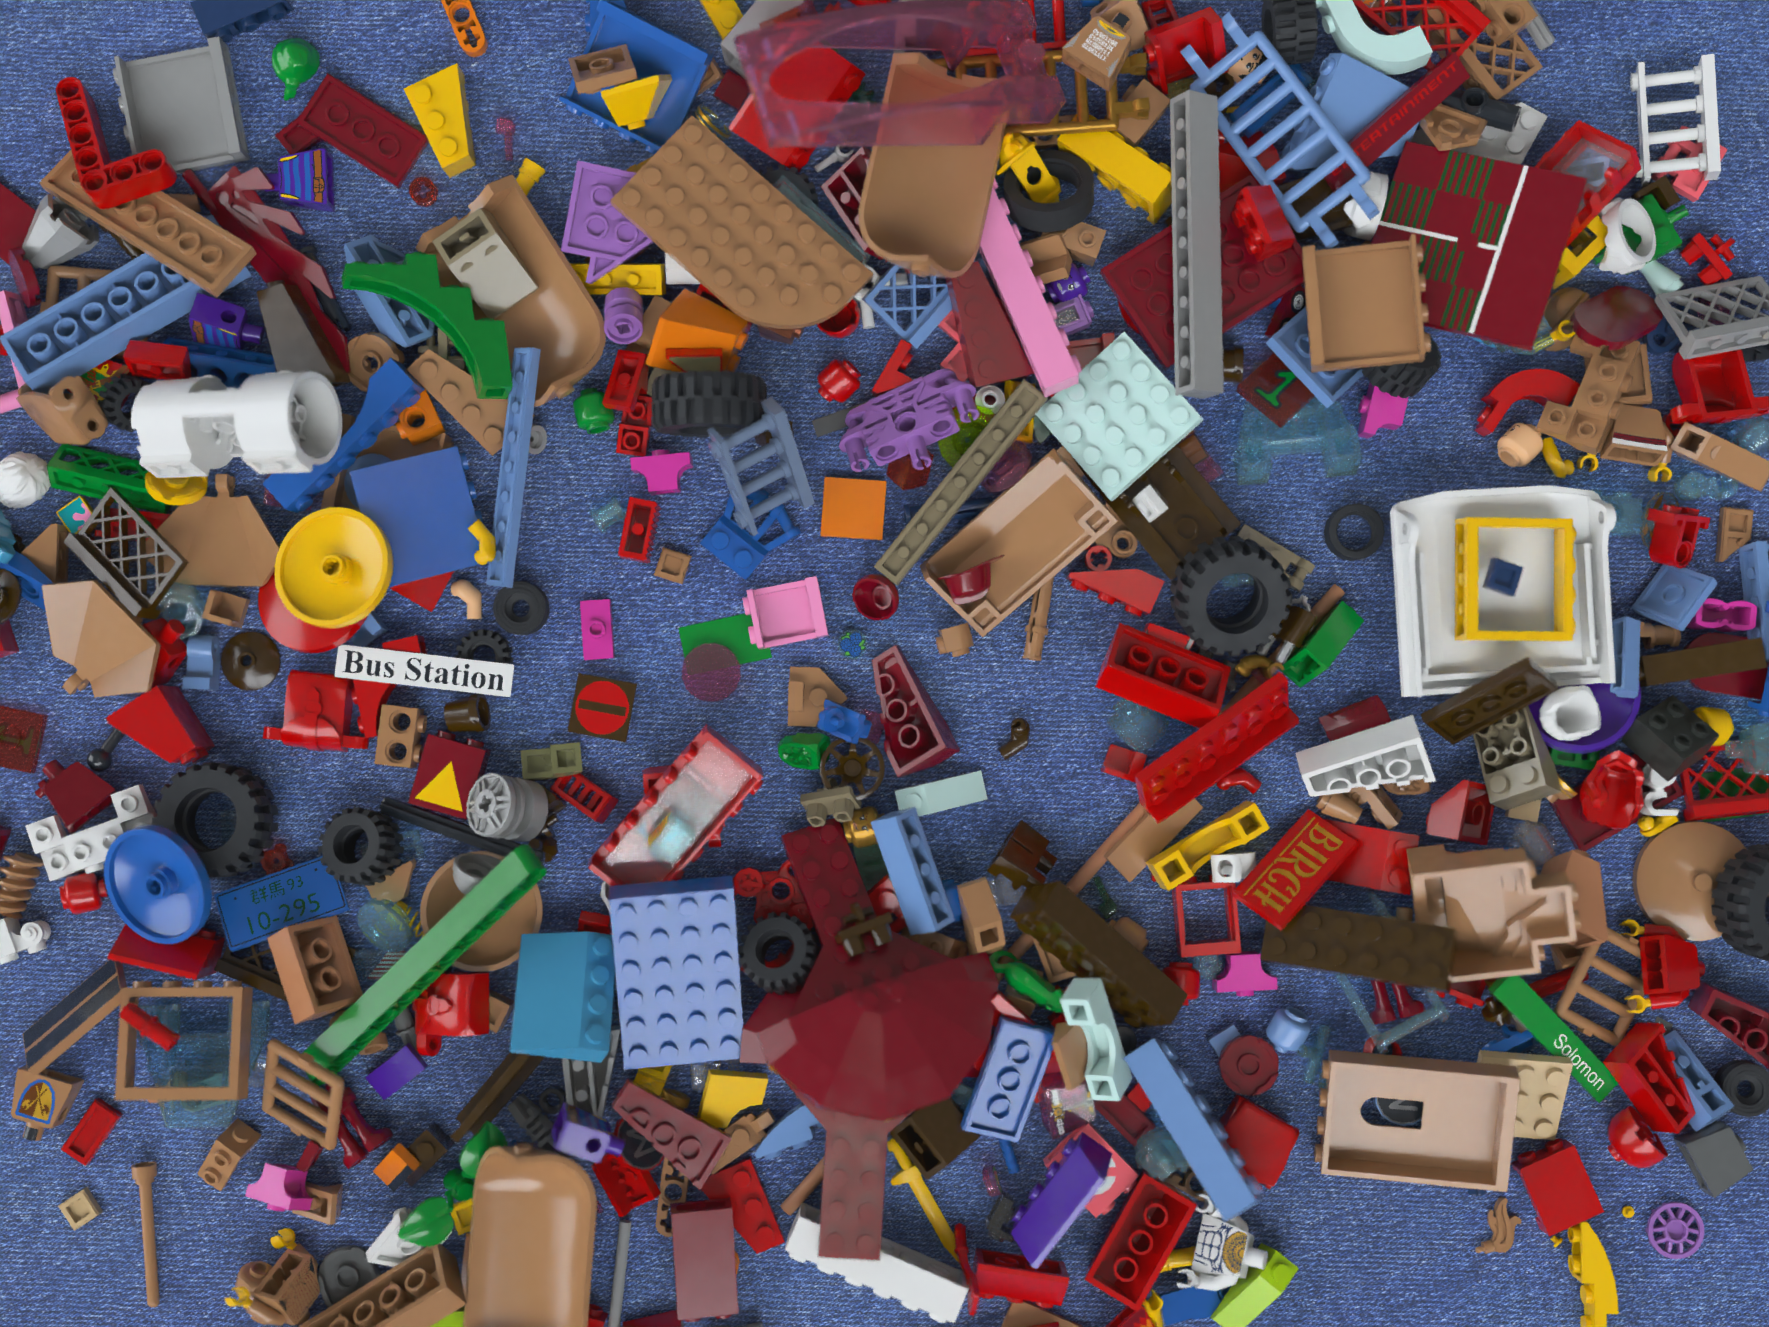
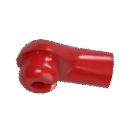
[1216,767,1262,794]

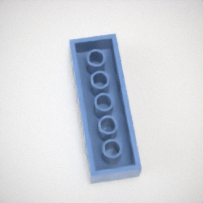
[1124,1038,1263,1221]

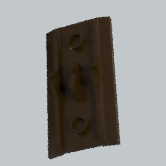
[1059,442,1241,580]

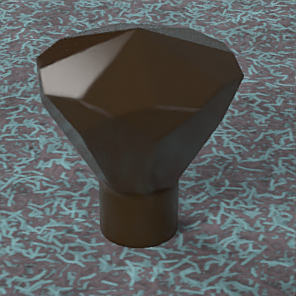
[529,835,558,863]

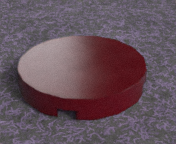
[8,247,42,308]
[1218,1034,1279,1096]

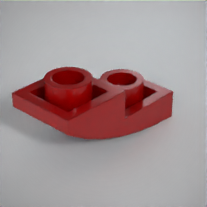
[616,395,652,457]

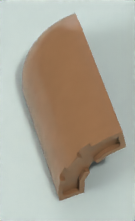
[859,52,1013,278]
[416,175,606,407]
[463,1143,597,1327]

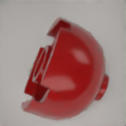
[1607,1106,1668,1168]

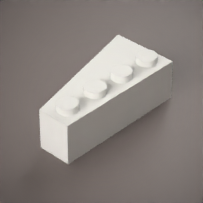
[1296,715,1436,797]

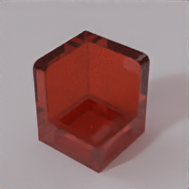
[887,451,934,491]

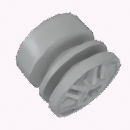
[467,773,548,842]

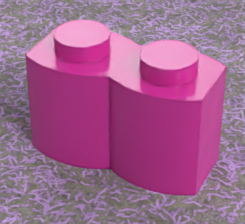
[1686,598,1757,632]

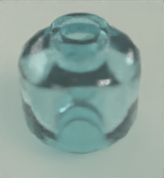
[1729,416,1769,456]

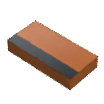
[373,1143,420,1192]

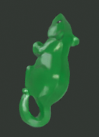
[989,950,1064,1014]

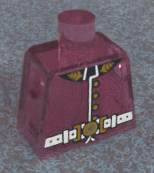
[1037,1072,1098,1139]

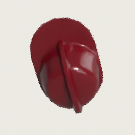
[937,555,1004,605]

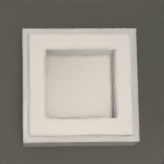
[1132,485,1168,523]

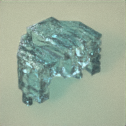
[158,582,206,640]
[1106,698,1169,752]

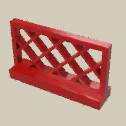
[1352,0,1491,71]
[1680,739,1769,822]

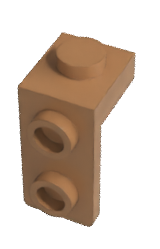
[197,1118,262,1191]

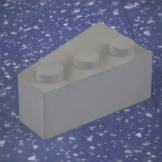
[562,1025,621,1118]

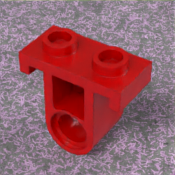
[1647,504,1711,569]

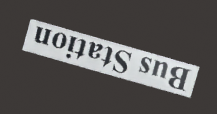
[334,645,514,697]

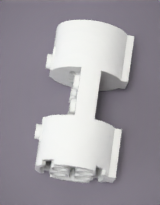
[131,370,342,478]

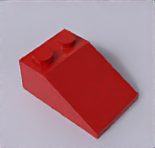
[1324,819,1420,895]

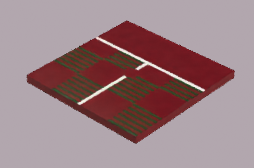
[1371,141,1587,351]

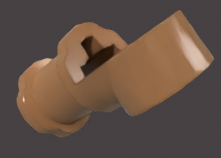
[1640,622,1681,649]

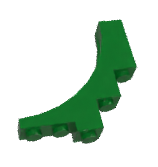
[342,252,513,399]

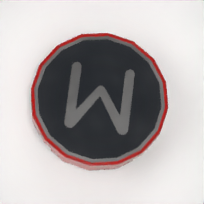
[612,1117,665,1173]

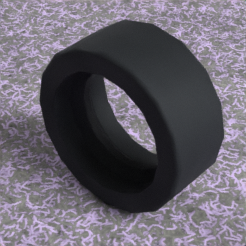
[1324,503,1385,561]

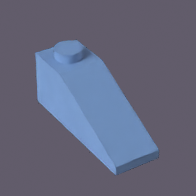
[1663,1030,1734,1132]

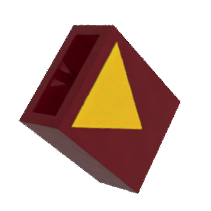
[408,730,491,820]

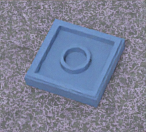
[1631,564,1718,632]

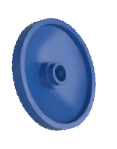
[104,825,212,944]

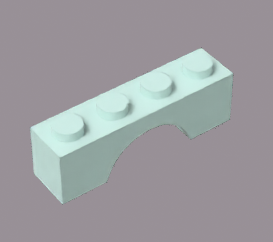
[1060,978,1132,1101]

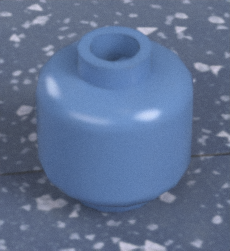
[1266,1006,1311,1053]

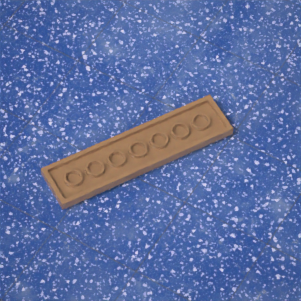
[39,150,257,297]

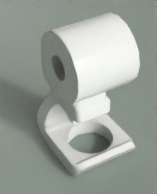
[1640,764,1679,816]
[1211,852,1256,882]

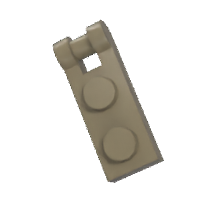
[1236,524,1315,592]

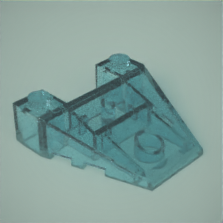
[1233,360,1362,486]
[137,1000,270,1128]

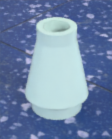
[1639,260,1684,296]

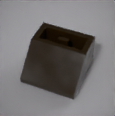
[889,1096,981,1180]

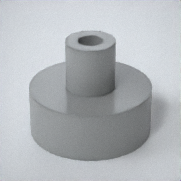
[529,424,547,455]

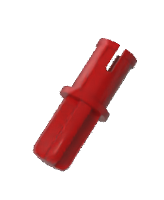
[119,1002,180,1052]

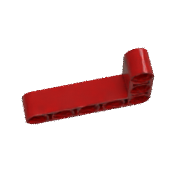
[56,77,177,209]

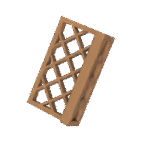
[1412,3,1543,101]

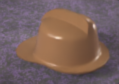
[1535,287,1590,352]

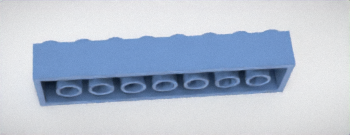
[0,215,252,395]

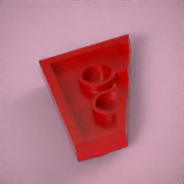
[701,1157,785,1254]

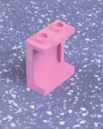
[742,576,829,650]

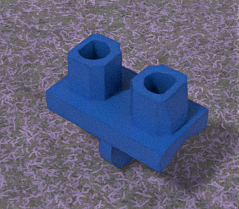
[816,699,872,744]

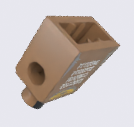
[1062,13,1132,92]

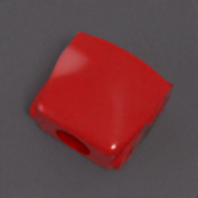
[1218,1095,1299,1189]

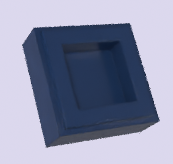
[1482,557,1524,597]

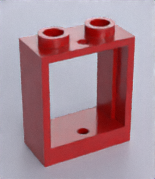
[1172,874,1241,957]

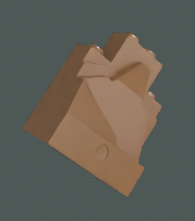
[1406,844,1581,982]

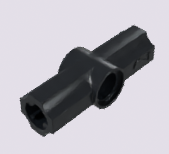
[1440,87,1522,132]

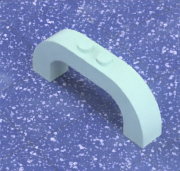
[1314,0,1433,75]

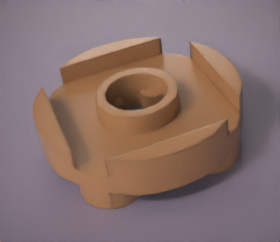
[348,332,405,392]

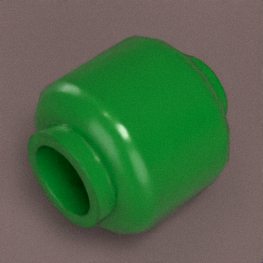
[573,388,615,434]

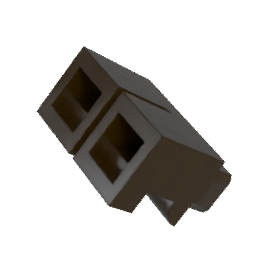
[986,820,1058,891]

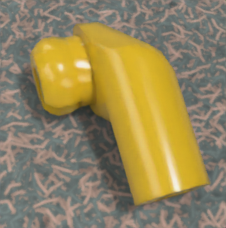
[1541,437,1575,478]
[467,519,496,565]
[1637,815,1678,837]

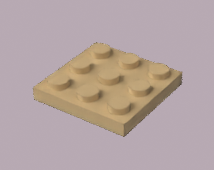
[1477,1050,1573,1140]

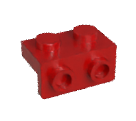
[591,1153,661,1217]

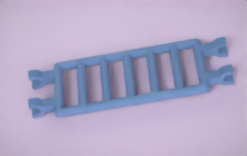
[1180,12,1380,249]

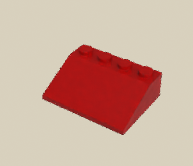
[728,24,866,173]

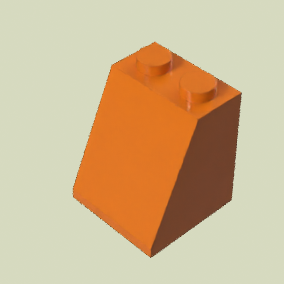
[645,288,749,372]

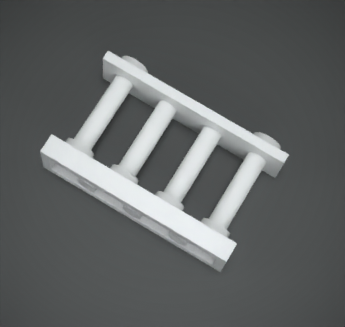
[1630,54,1721,187]

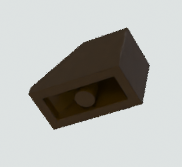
[405,1122,455,1187]

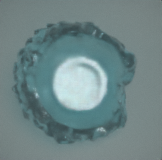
[1134,1128,1190,1181]

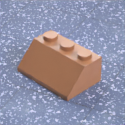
[267,915,363,1024]

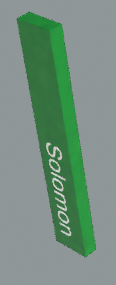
[1488,975,1618,1103]

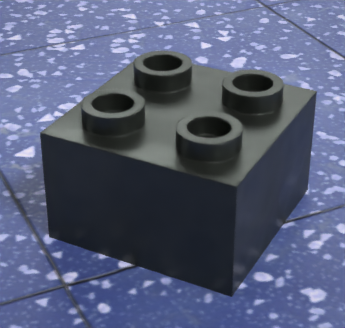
[1621,695,1720,782]

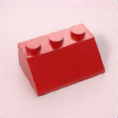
[107,924,225,980]
[972,1248,1070,1308]

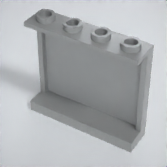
[113,36,250,174]

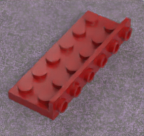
[1134,672,1299,824]

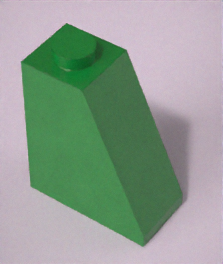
[1280,601,1364,688]

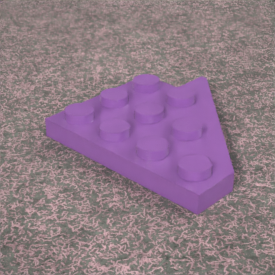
[561,161,654,284]

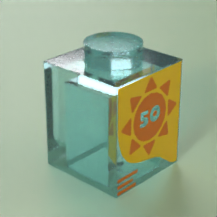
[648,811,696,865]

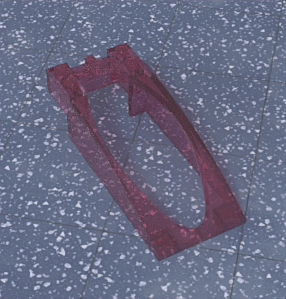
[733,0,1067,146]

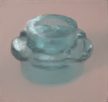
[1193,955,1223,980]

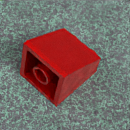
[105,685,215,765]

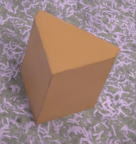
[1550,943,1585,970]

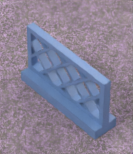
[862,250,987,349]
[1738,541,1769,662]

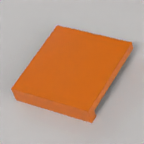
[820,477,887,540]

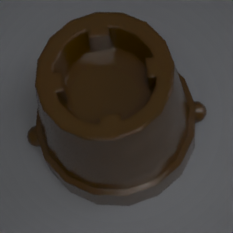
[1223,345,1244,384]
[444,693,491,732]

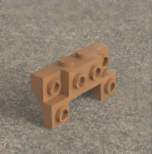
[1536,334,1640,455]

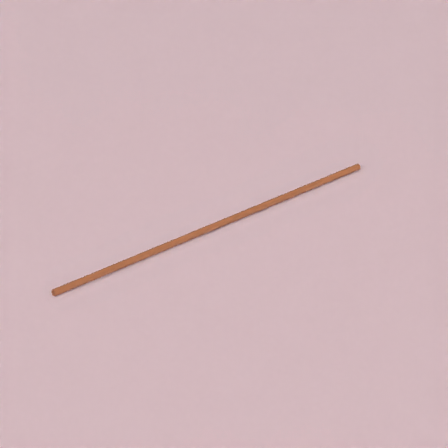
[780,584,1345,1216]

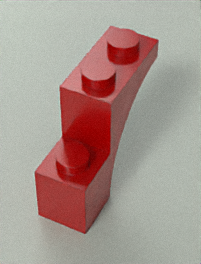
[351,635,427,738]

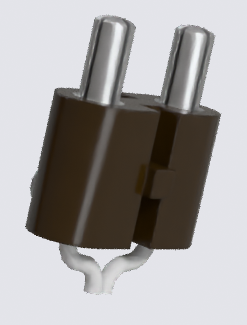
[1257,595,1317,664]

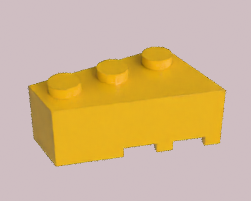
[404,63,476,178]

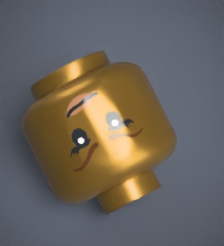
[843,806,885,848]

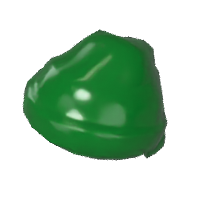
[271,38,320,101]

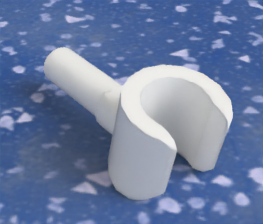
[814,140,853,173]

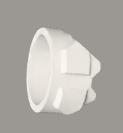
[1342,172,1388,240]
[1598,198,1656,275]

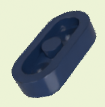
[1643,305,1699,355]

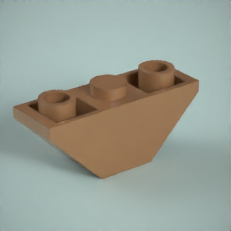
[957,877,1006,957]

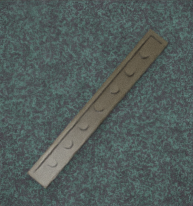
[874,379,1048,586]

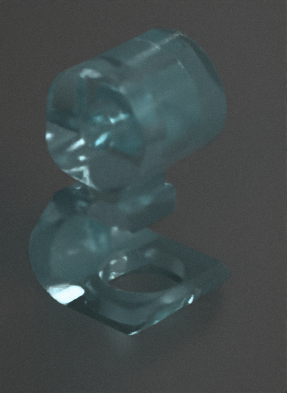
[1673,472,1739,500]

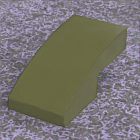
[521,742,583,781]

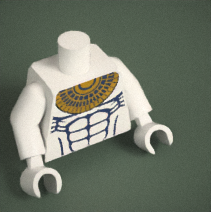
[1176,1193,1268,1291]

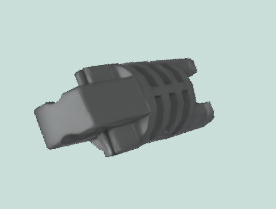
[507,1093,568,1156]

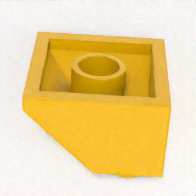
[600,74,672,131]

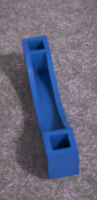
[262,358,425,513]

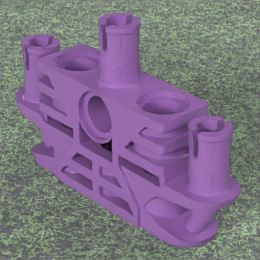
[839,369,979,472]

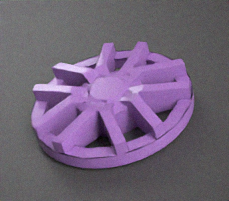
[1645,1202,1704,1259]

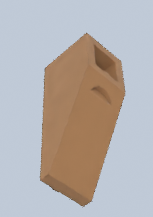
[1670,422,1769,492]

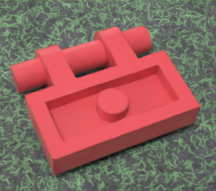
[1651,126,1728,202]

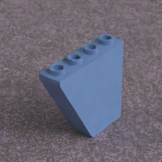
[1281,53,1420,170]

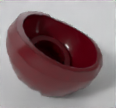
[852,574,899,620]

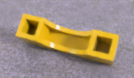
[1145,801,1270,891]

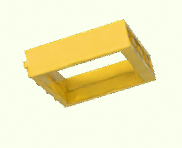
[1455,517,1576,642]

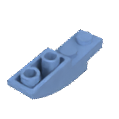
[755,1102,823,1160]

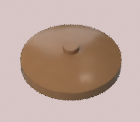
[1632,821,1746,941]
[420,851,543,972]

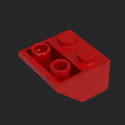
[1232,185,1295,262]

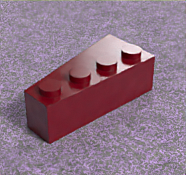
[946,261,1034,388]
[1687,980,1769,1069]

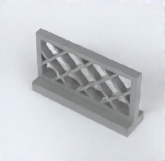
[1654,276,1769,360]

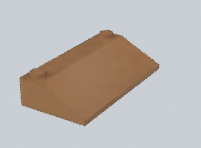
[920,448,1118,637]

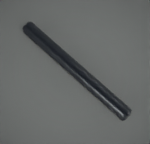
[379,797,545,863]

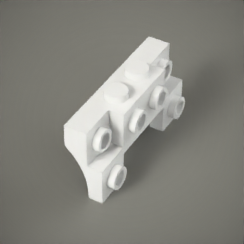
[25,784,157,881]

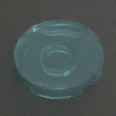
[357,898,414,953]

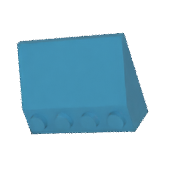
[510,932,615,1063]

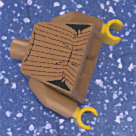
[225,1228,320,1326]

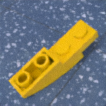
[1568,1221,1619,1327]

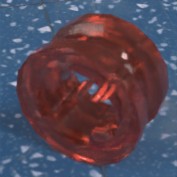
[409,177,438,207]

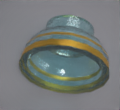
[694,104,731,141]

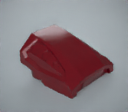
[1318,695,1392,742]

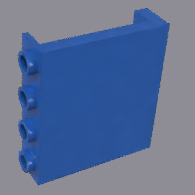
[559,0,714,154]
[349,446,488,588]

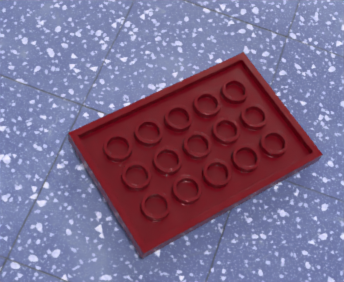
[1100,174,1304,371]

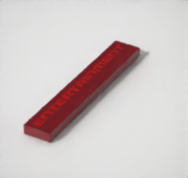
[1324,52,1470,193]

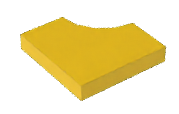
[697,1069,769,1128]

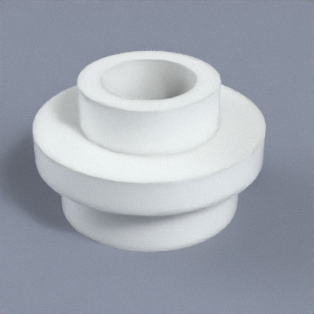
[975,385,1005,415]

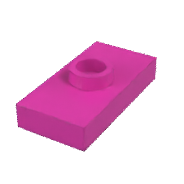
[580,599,615,660]

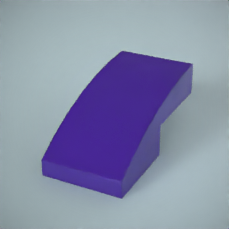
[365,1043,428,1100]

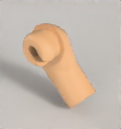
[450,579,482,620]

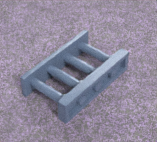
[708,397,815,536]

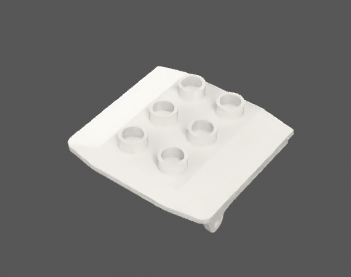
[1390,485,1616,697]

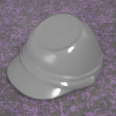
[452,853,501,895]

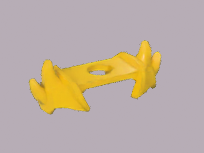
[996,132,1061,203]

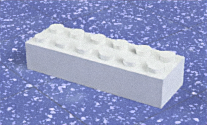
[785,1203,969,1323]

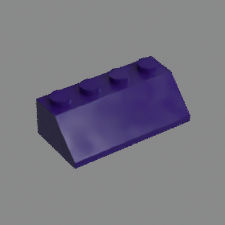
[1011,1132,1112,1269]

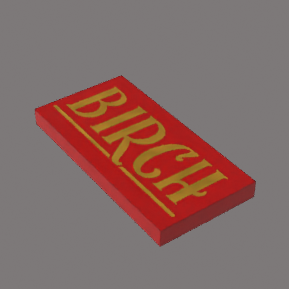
[1233,809,1357,931]

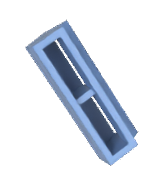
[1610,616,1640,698]

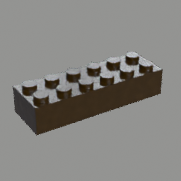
[1009,880,1188,1028]
[1260,905,1458,993]

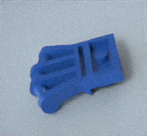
[700,481,801,581]

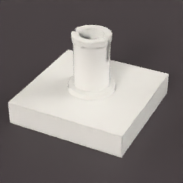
[366,1207,452,1267]

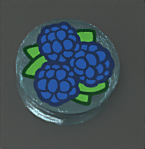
[838,629,867,659]

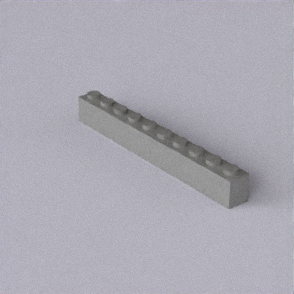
[1170,90,1224,399]

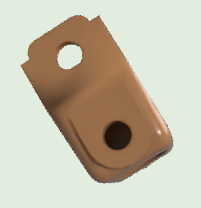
[16,376,109,445]

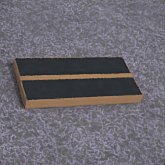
[23,960,127,1076]

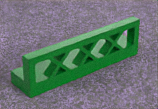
[47,444,171,514]

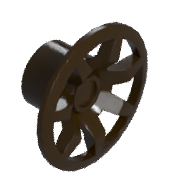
[820,737,885,800]

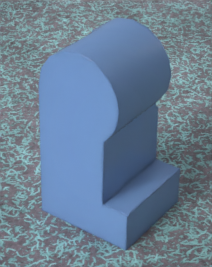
[182,635,221,690]

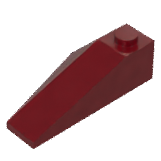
[872,645,960,777]

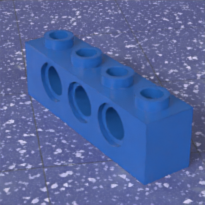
[158,337,277,389]

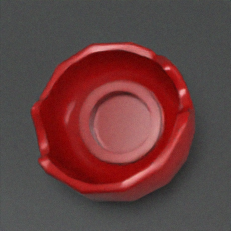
[817,299,861,338]

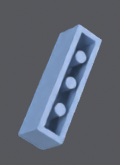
[871,807,955,935]

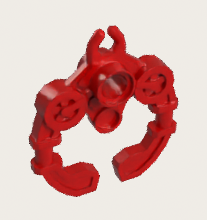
[732,859,814,973]

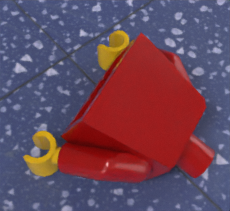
[1619,919,1705,1013]

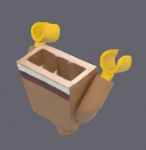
[1576,404,1674,482]

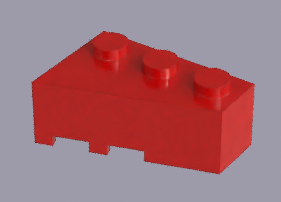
[1603,1022,1696,1134]

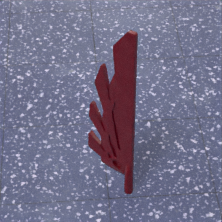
[182,166,351,374]

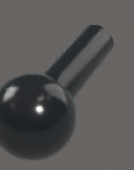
[87,728,125,772]

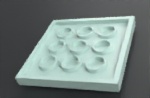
[1036,332,1204,501]

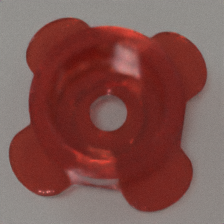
[260,843,294,875]

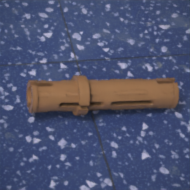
[1023,576,1055,661]

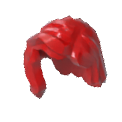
[1580,750,1644,830]

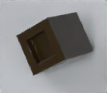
[1627,175,1680,210]

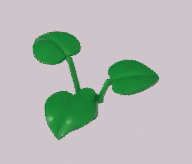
[397,1121,508,1247]

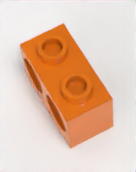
[395,389,446,446]

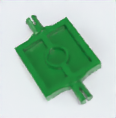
[1591,194,1688,275]

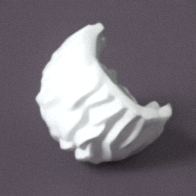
[0,451,51,509]
[1539,685,1601,741]

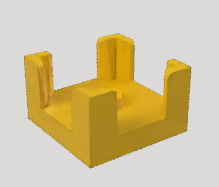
[1553,215,1608,289]

